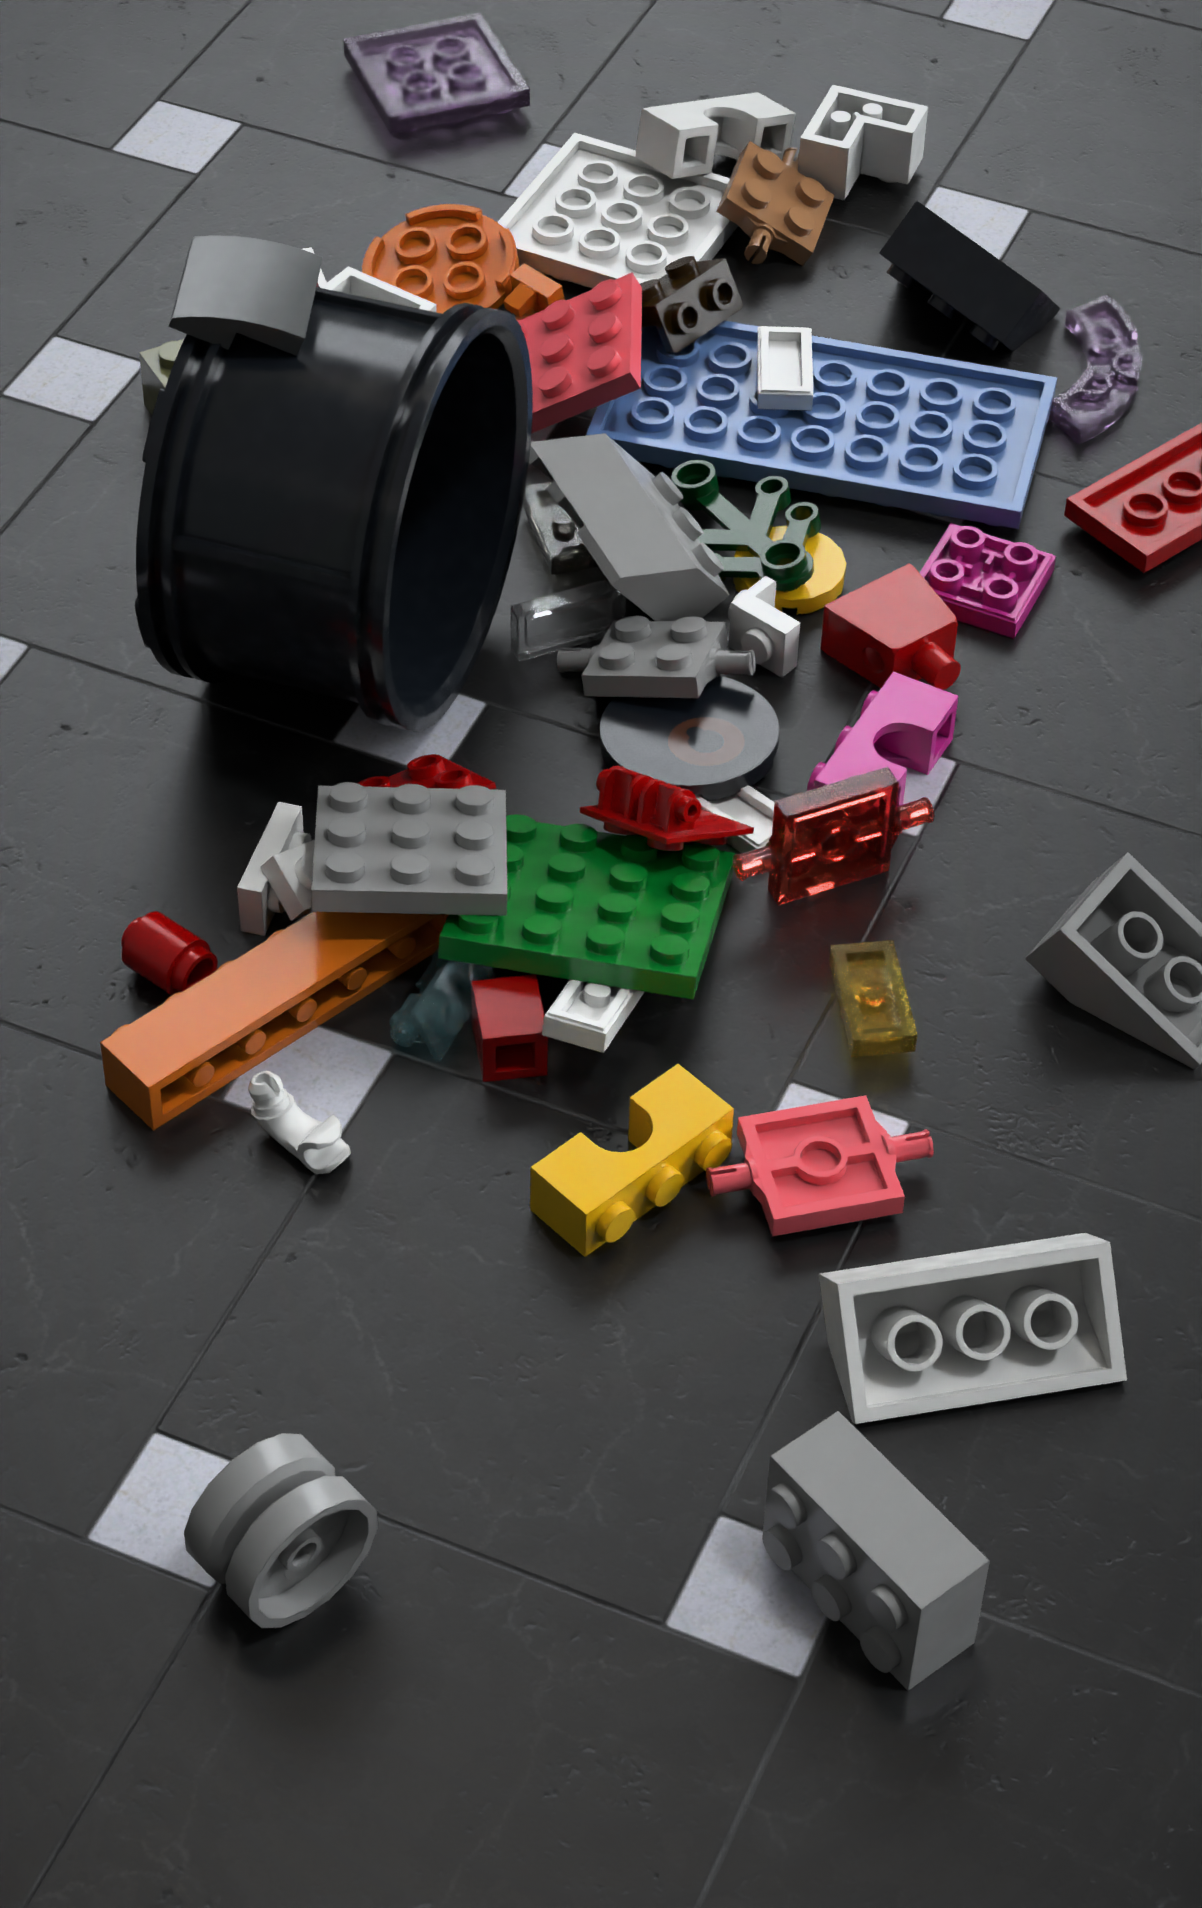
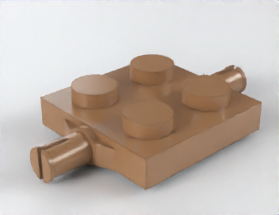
[716,141,835,266]

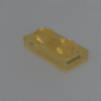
[829,940,918,1057]

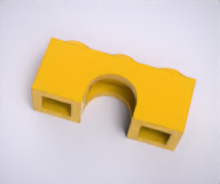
[530,1064,734,1257]

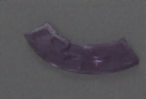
[1049,294,1142,444]

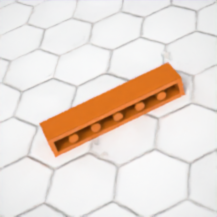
[100,912,449,1131]

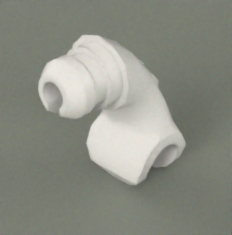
[248,1071,351,1174]

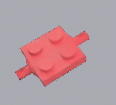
[706,1095,934,1237]

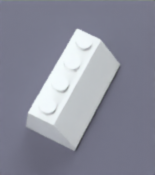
[819,1233,1127,1424]

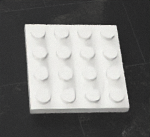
[498,133,738,288]

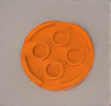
[362,204,519,314]

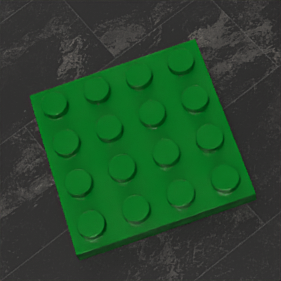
[438,814,735,999]

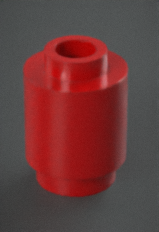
[121,911,218,995]

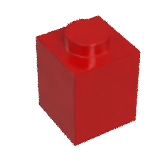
[472,974,548,1082]

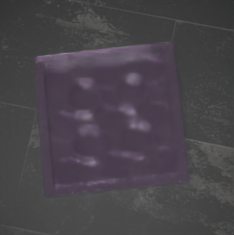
[343,13,530,134]

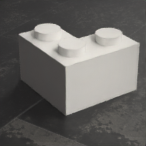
[798,85,928,200]

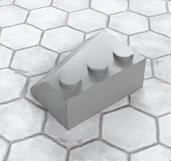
[529,433,729,621]

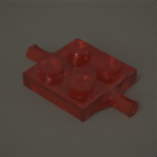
[732,767,935,905]

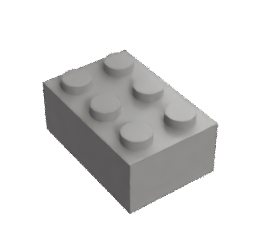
[762,1411,990,1691]

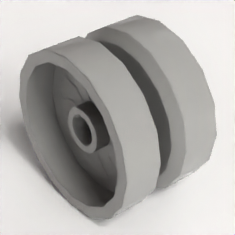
[184,1433,378,1628]

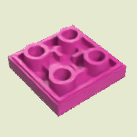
[920,523,1056,639]

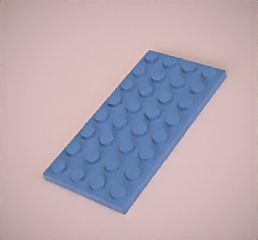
[586,321,1057,529]

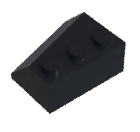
[879,201,1060,352]

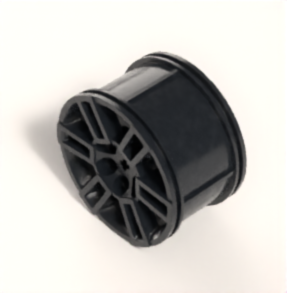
[135,282,533,732]

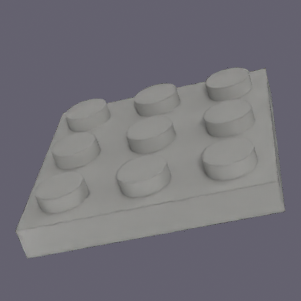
[311,782,507,916]

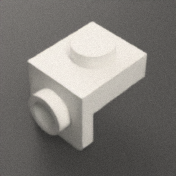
[728,576,800,678]

